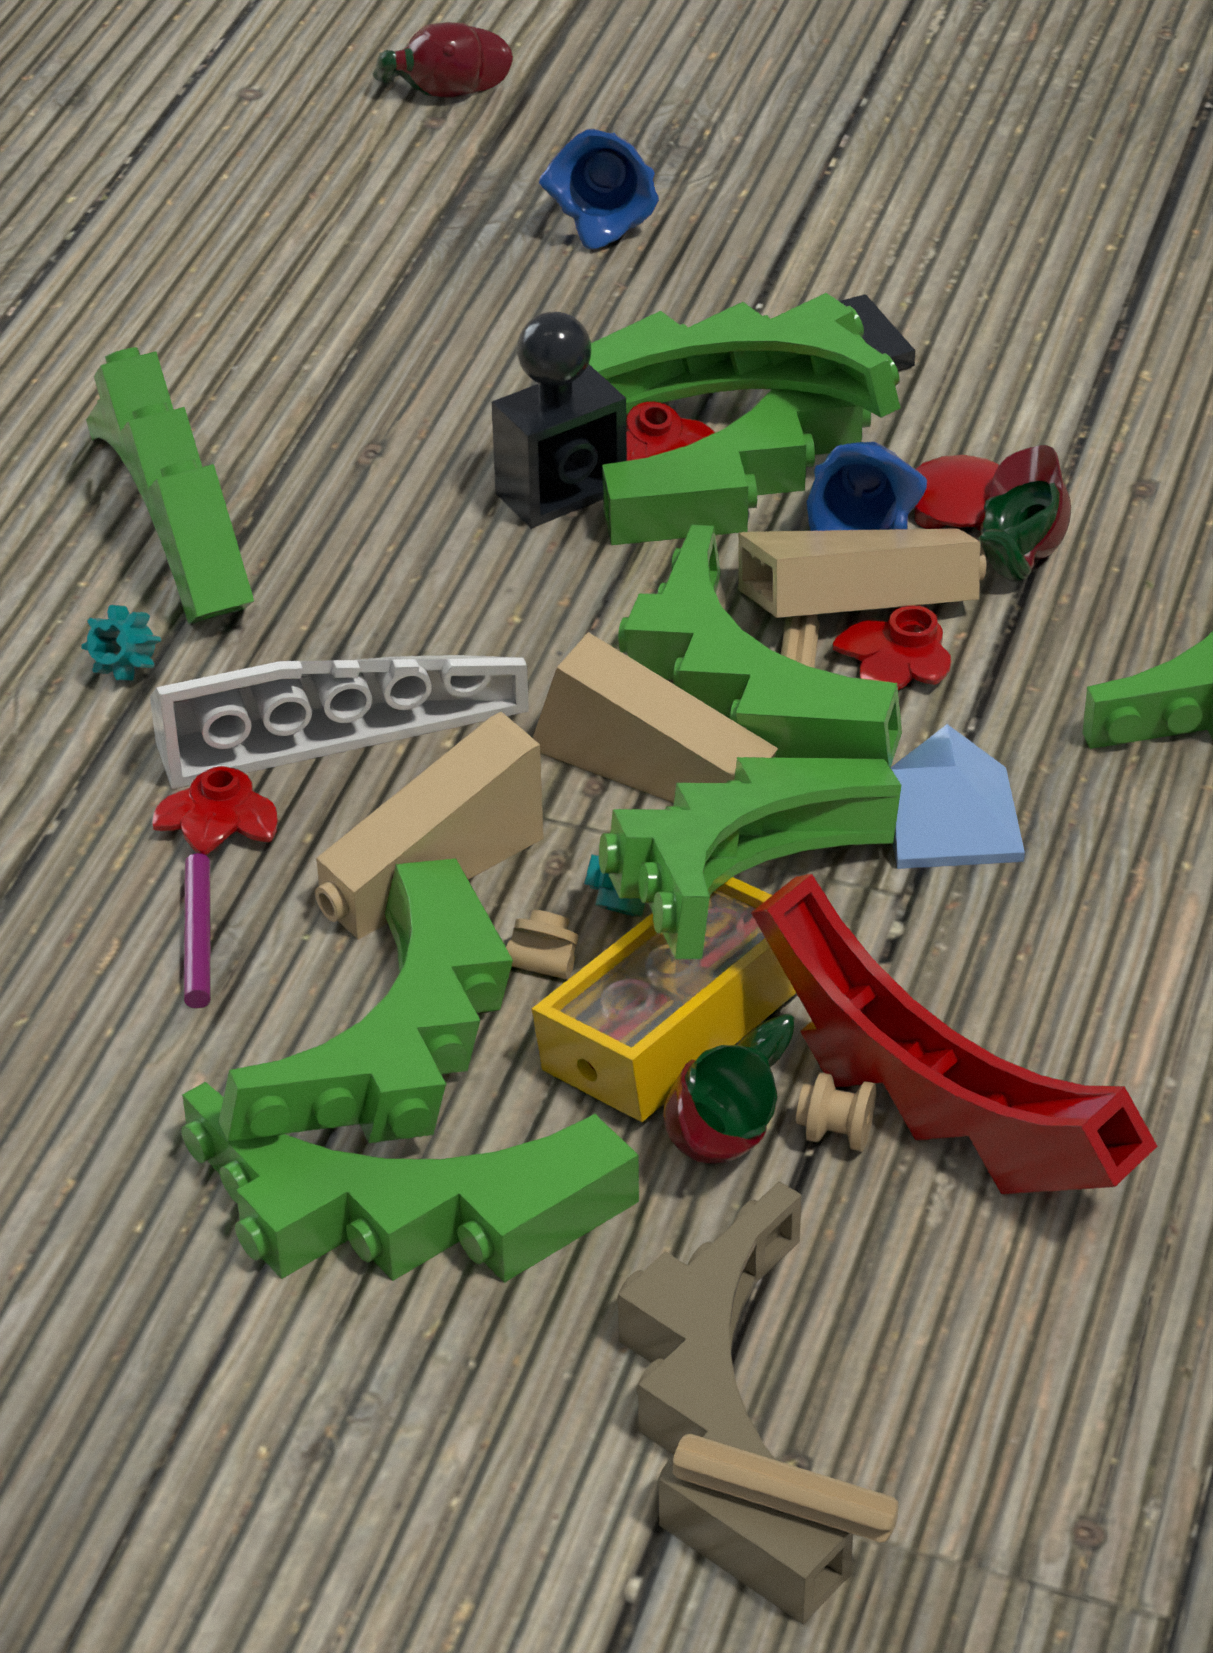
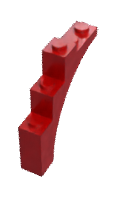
[751,874,1158,1194]

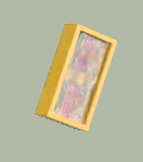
[531,877,796,1122]

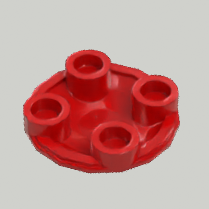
[914,455,999,531]

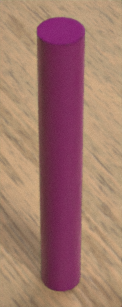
[184,853,211,1008]

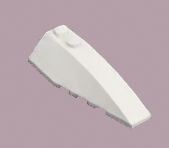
[150,655,529,789]

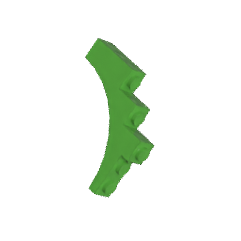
[589,293,901,418]
[86,347,254,624]
[602,389,871,546]
[618,525,902,768]
[1082,631,1213,749]
[599,757,902,959]
[219,858,513,1143]
[181,1082,639,1283]

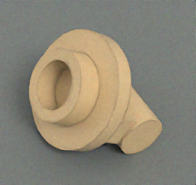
[506,910,579,980]

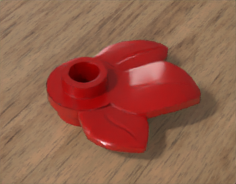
[626,401,715,461]
[833,605,951,690]
[152,766,278,855]

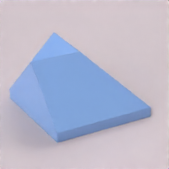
[891,724,1025,869]

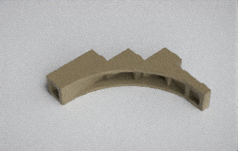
[617,1181,853,1624]

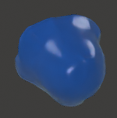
[539,129,659,250]
[807,442,927,531]

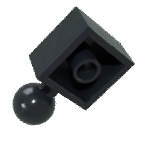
[491,312,627,529]

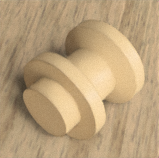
[796,1073,876,1152]

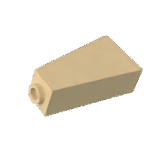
[738,529,986,618]
[533,632,778,803]
[315,712,544,940]

